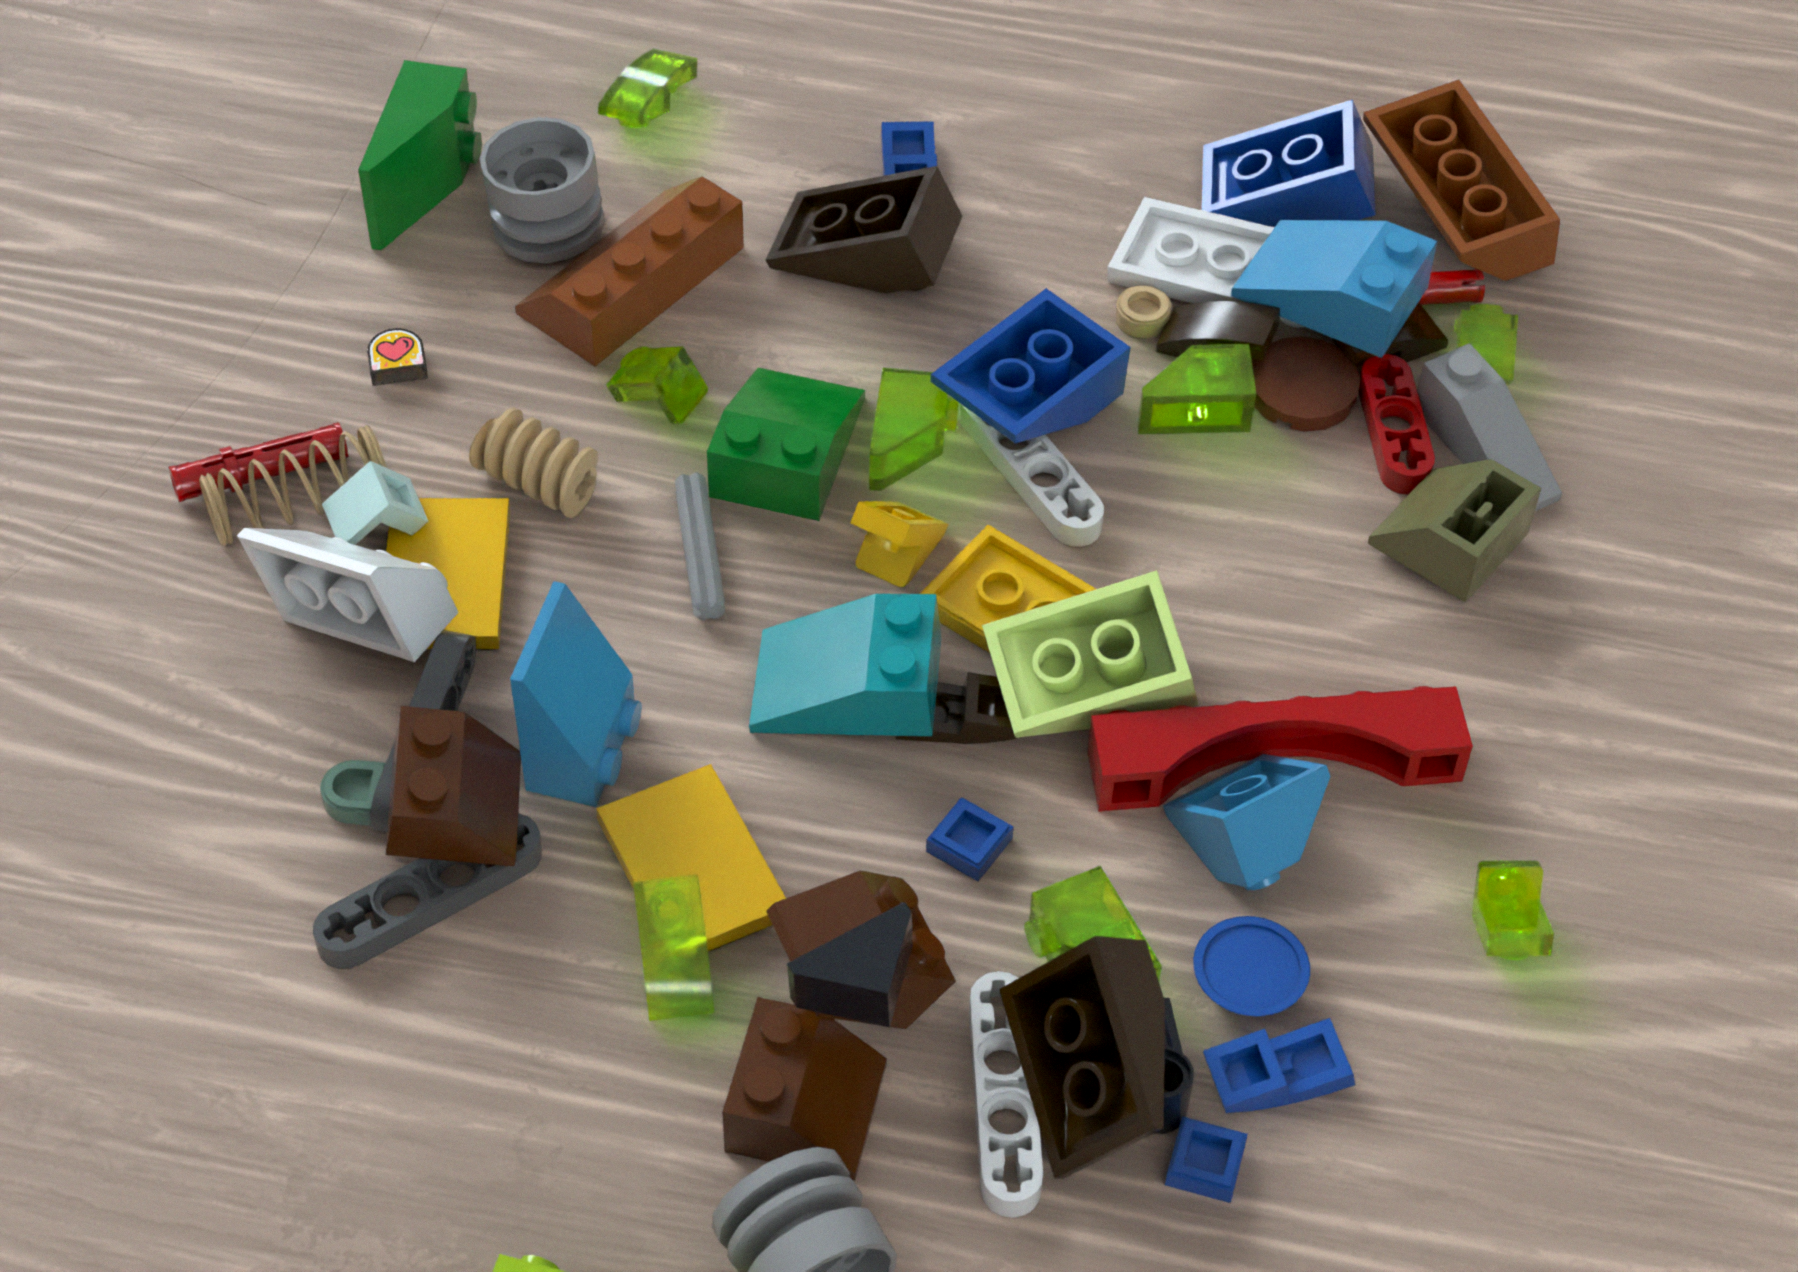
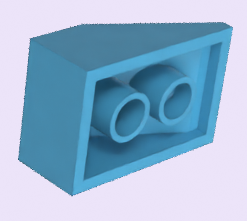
[1231,220,1437,358]
[510,581,642,807]

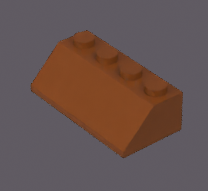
[1363,79,1560,281]
[515,176,744,367]

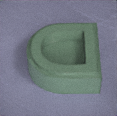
[320,760,386,826]

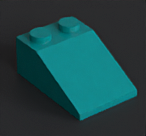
[749,594,942,736]

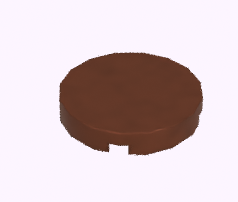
[1247,336,1361,432]

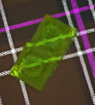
[598,48,697,128]
[633,875,715,1021]

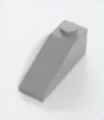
[1417,343,1562,511]

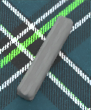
[675,472,725,621]

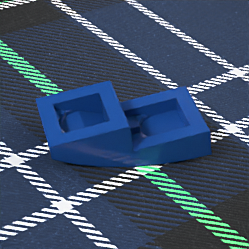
[881,121,937,176]
[1203,1018,1356,1113]

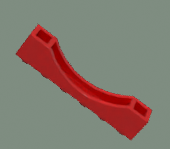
[1087,686,1473,812]

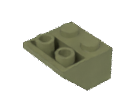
[1368,459,1542,602]

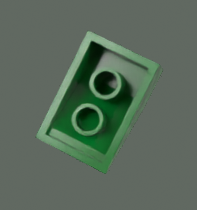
[358,60,482,250]
[707,367,865,521]

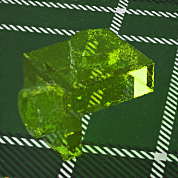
[1454,304,1518,385]
[606,346,708,424]
[1472,860,1554,960]

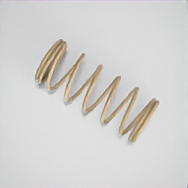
[199,425,387,547]

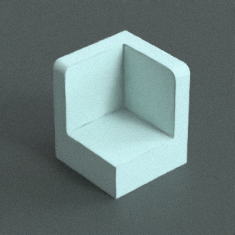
[322,461,429,545]

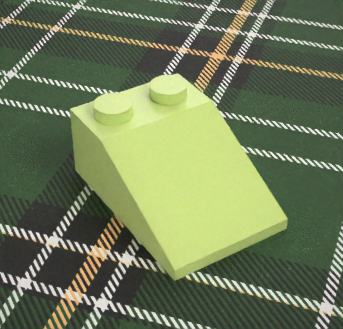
[982,570,1199,738]

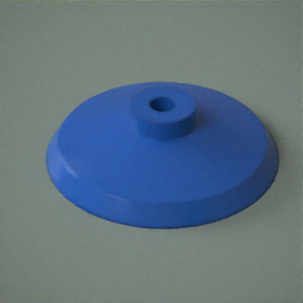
[1193,916,1310,1016]

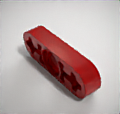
[1358,354,1435,495]

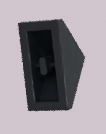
[787,902,913,1027]

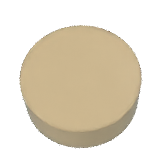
[1115,285,1171,338]

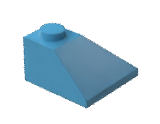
[1162,754,1330,890]

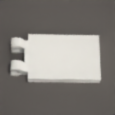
[1108,197,1304,328]

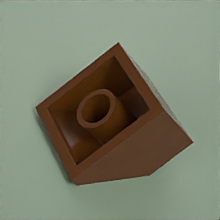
[385,706,521,867]
[766,870,956,1029]
[722,997,887,1180]

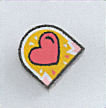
[367,328,428,386]

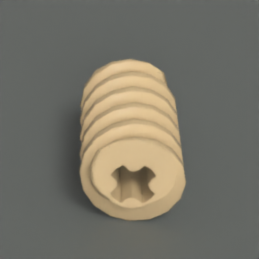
[469,407,598,519]

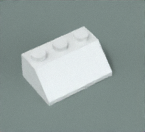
[237,528,458,662]

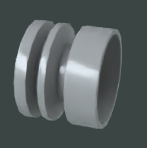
[480,117,605,263]
[712,1147,897,1272]

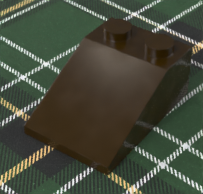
[765,166,962,294]
[999,936,1165,1179]

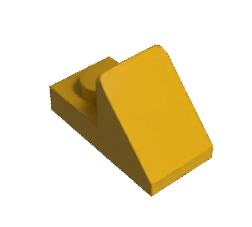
[850,501,949,587]

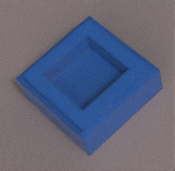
[926,797,1014,882]
[1165,1116,1248,1203]

